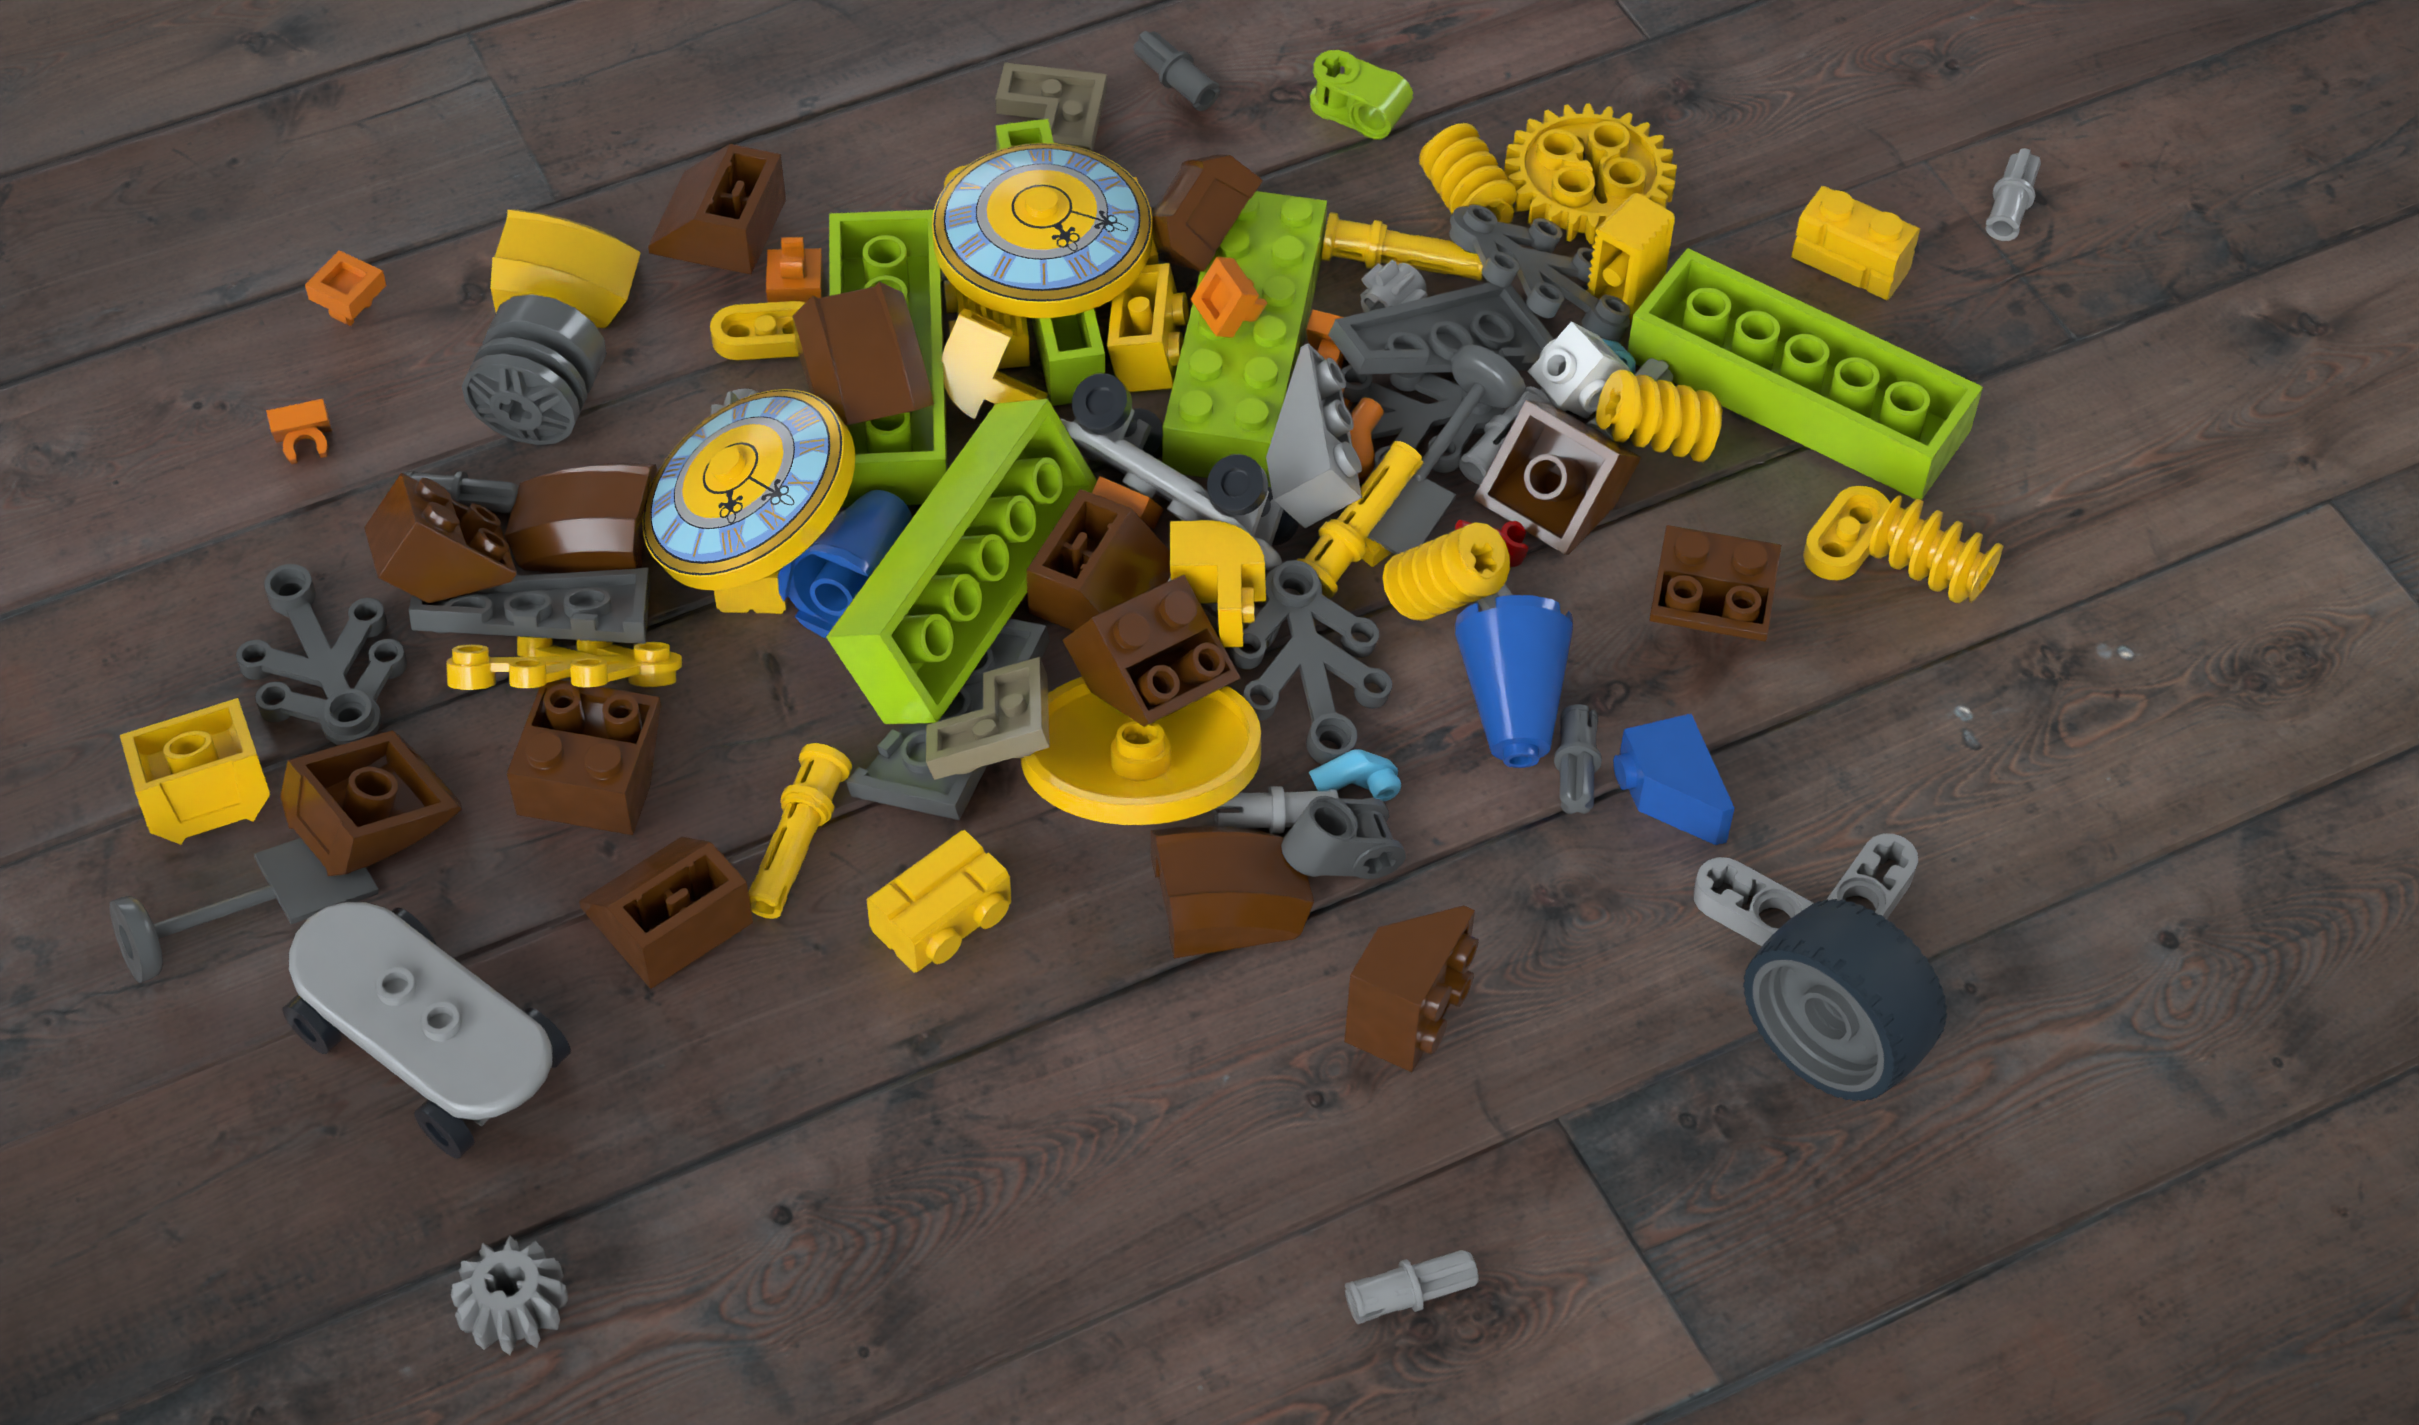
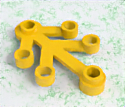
[446,636,682,690]

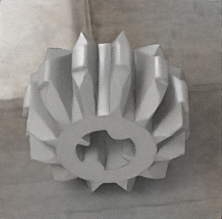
[451,1235,568,1356]

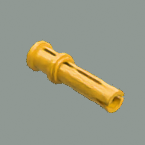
[1321,212,1483,281]
[1297,441,1424,599]
[748,743,852,919]

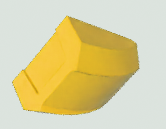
[491,209,641,329]
[120,698,270,845]

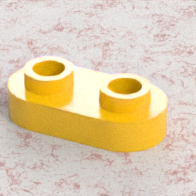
[710,301,805,360]
[1803,486,1890,580]

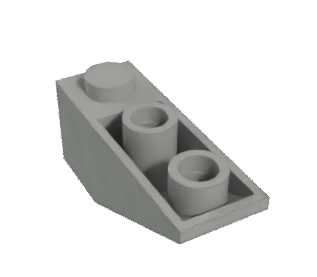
[1266,343,1362,528]

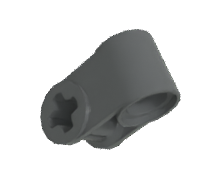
[1281,796,1406,879]

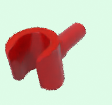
[1455,519,1529,567]

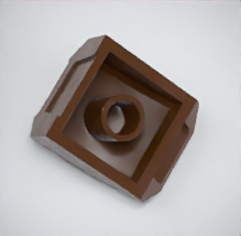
[1152,154,1263,272]
[793,282,934,425]
[504,463,657,573]
[280,730,462,876]
[1151,826,1314,959]

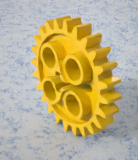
[1504,104,1677,244]

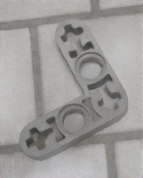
[1693,834,1918,946]

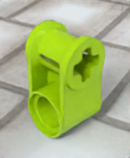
[1309,50,1413,140]

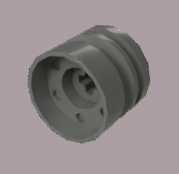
[462,294,607,445]

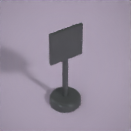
[1364,344,1526,555]
[110,838,378,983]

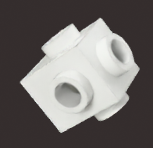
[1528,321,1631,419]

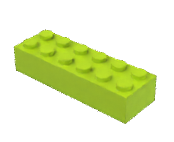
[1162,191,1327,487]
[829,210,948,508]
[1627,248,1983,500]
[826,399,1097,724]

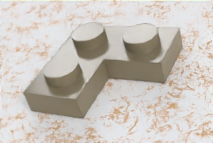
[995,63,1107,152]
[926,657,1050,780]

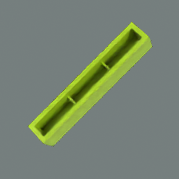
[995,119,1105,406]

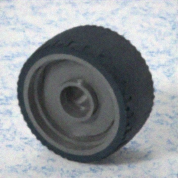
[1743,899,1947,1101]

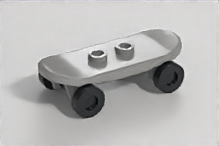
[1060,373,1299,572]
[282,902,571,1159]

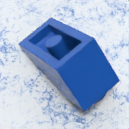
[1613,713,1735,845]

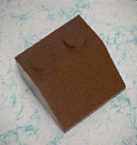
[1473,400,1642,555]

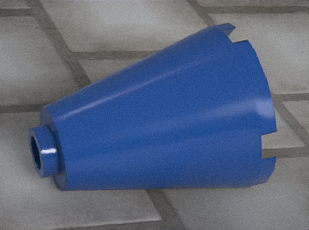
[778,490,912,638]
[1455,595,1573,768]

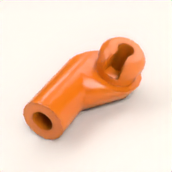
[1350,398,1384,484]

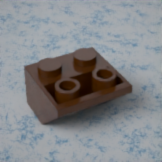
[648,144,786,275]
[364,473,517,603]
[1026,489,1171,631]
[1649,525,1782,642]
[1063,574,1240,727]
[507,680,661,835]
[579,837,753,989]
[1344,905,1479,1072]

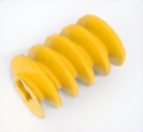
[1419,123,1517,224]
[1596,369,1722,462]
[1869,495,2003,603]
[1383,522,1510,621]

